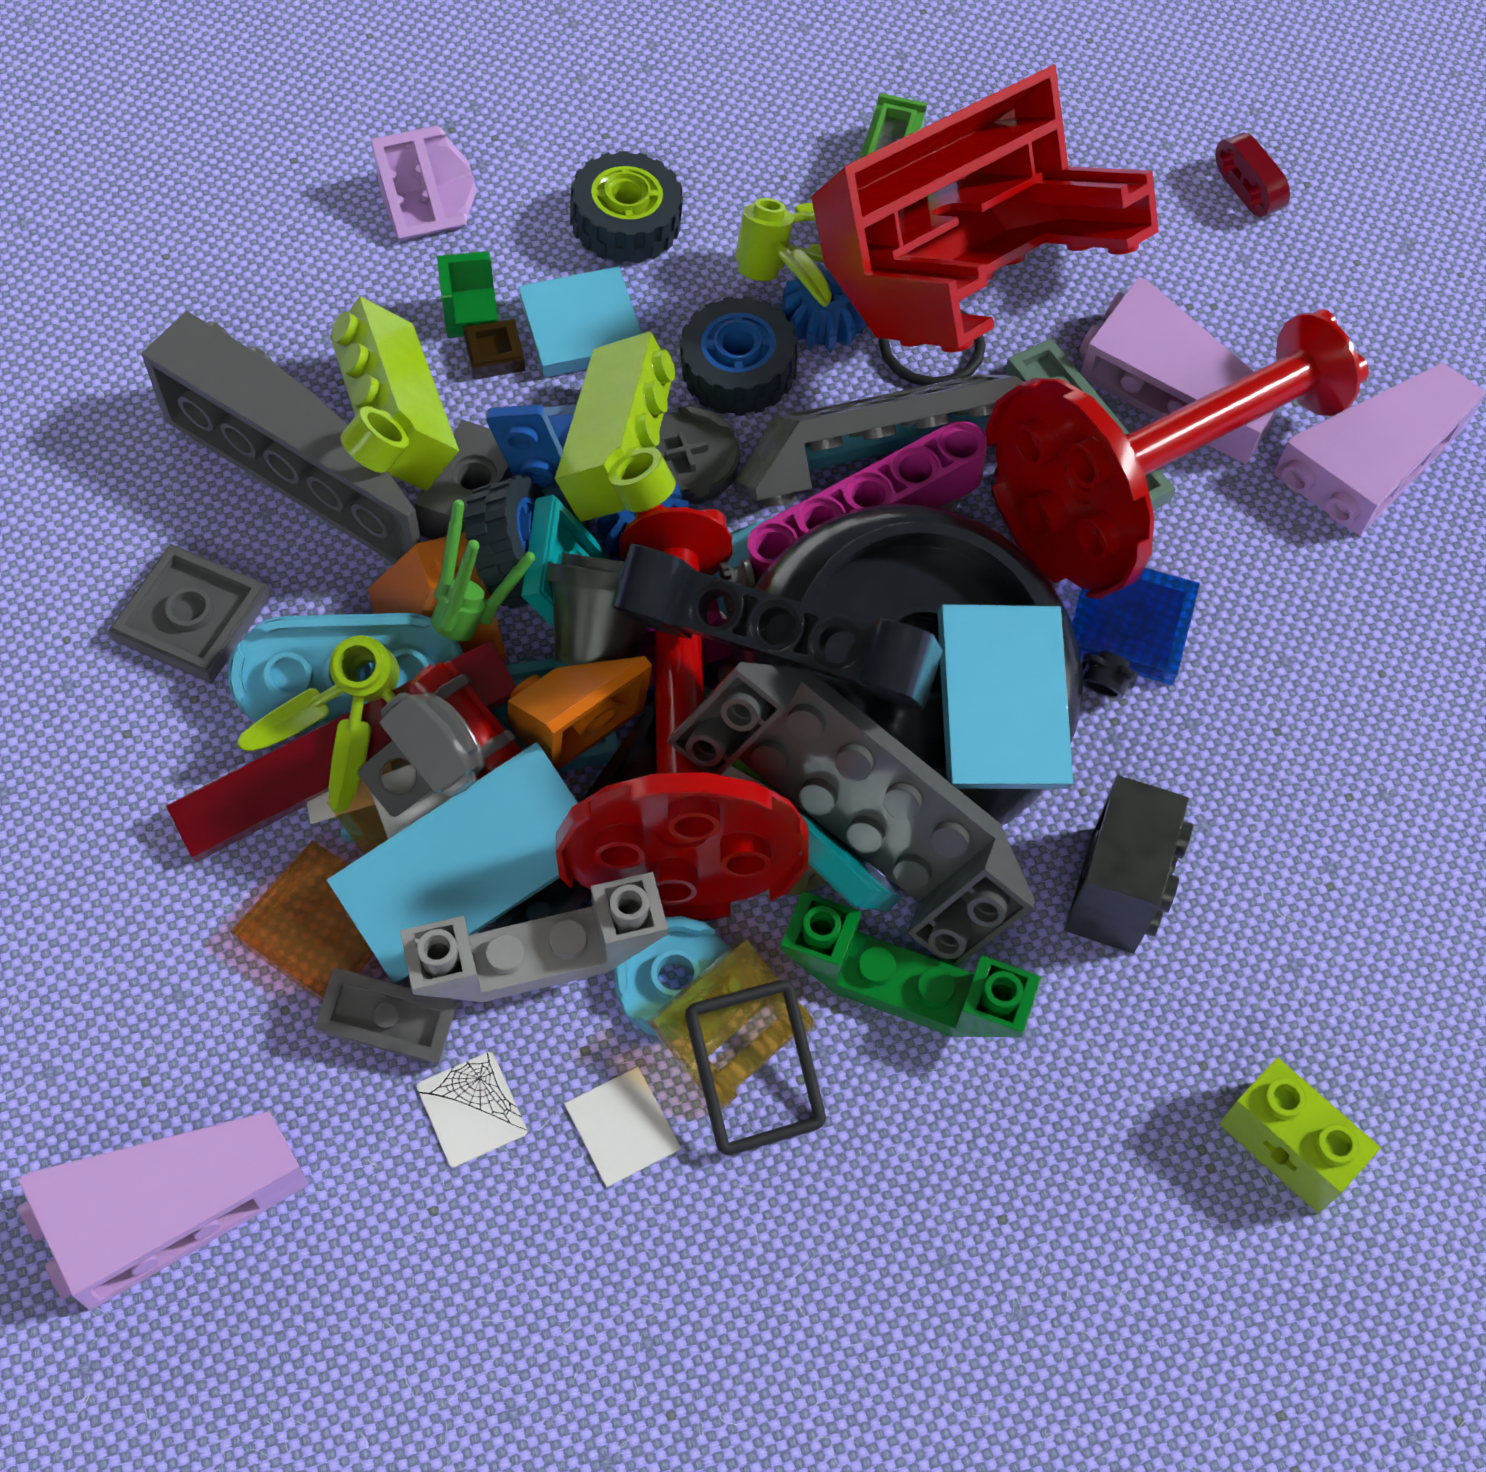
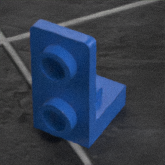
[486,405,573,487]

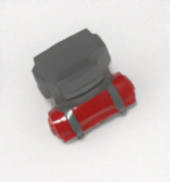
[358,661,522,817]

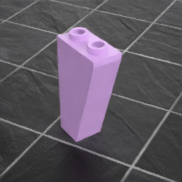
[1079,277,1279,465]
[1273,362,1486,536]
[18,1111,310,1311]

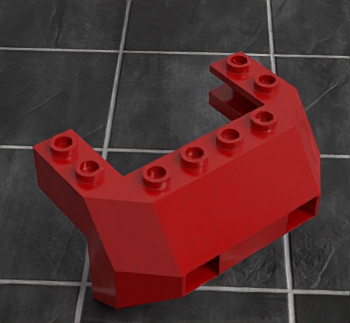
[811,64,1159,352]

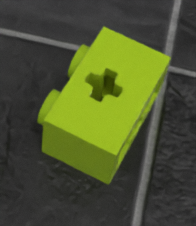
[1218,1057,1381,1214]

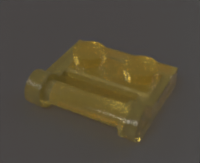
[647,939,815,1110]

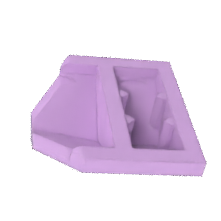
[370,125,477,241]

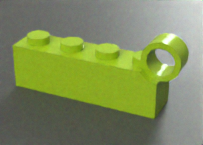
[330,296,459,491]
[555,331,676,522]

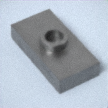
[314,967,457,1065]

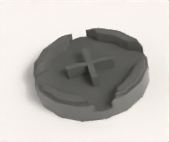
[656,406,741,504]

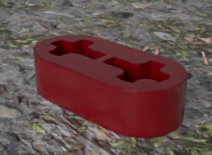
[1215,132,1290,218]

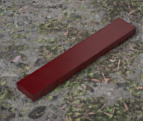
[166,640,516,862]

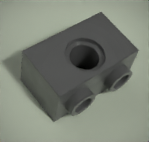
[415,419,513,540]

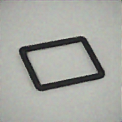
[685,980,826,1156]

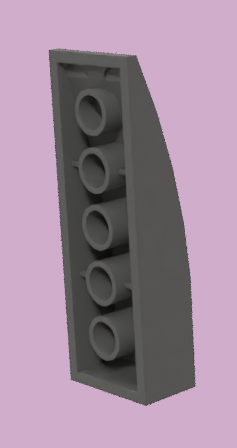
[141,311,421,564]

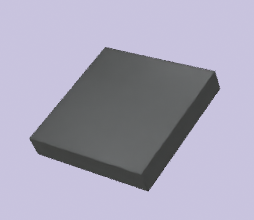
[108,544,272,684]

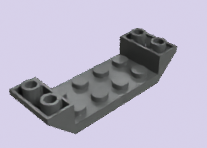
[733,374,1024,507]
[667,662,1035,967]

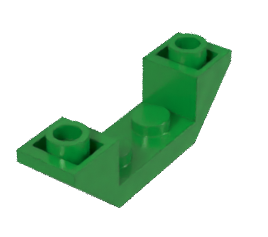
[780,890,1042,1038]

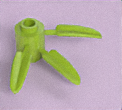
[735,198,832,307]
[237,635,399,814]

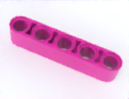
[747,421,987,584]

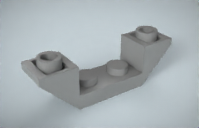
[400,872,668,1002]

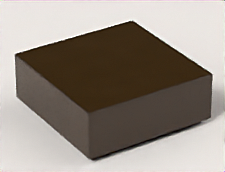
[463,319,526,380]

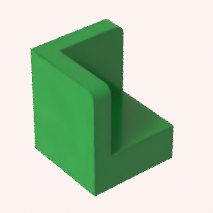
[437,251,498,338]

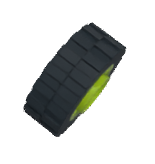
[570,151,683,263]

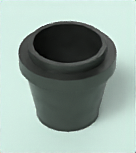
[546,553,647,665]

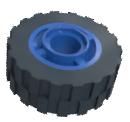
[680,296,797,416]
[464,475,545,609]

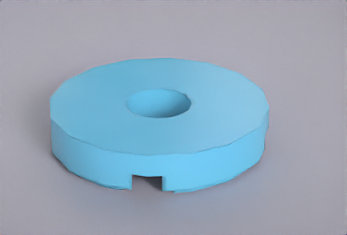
[613,916,738,1040]

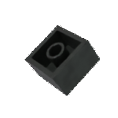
[1064,775,1194,954]

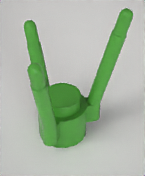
[430,500,535,641]

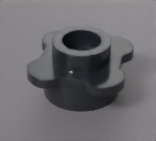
[1082,651,1138,699]

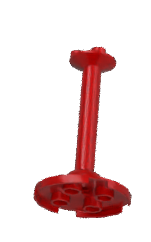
[986,309,1369,599]
[556,504,809,921]

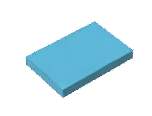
[937,604,1074,789]

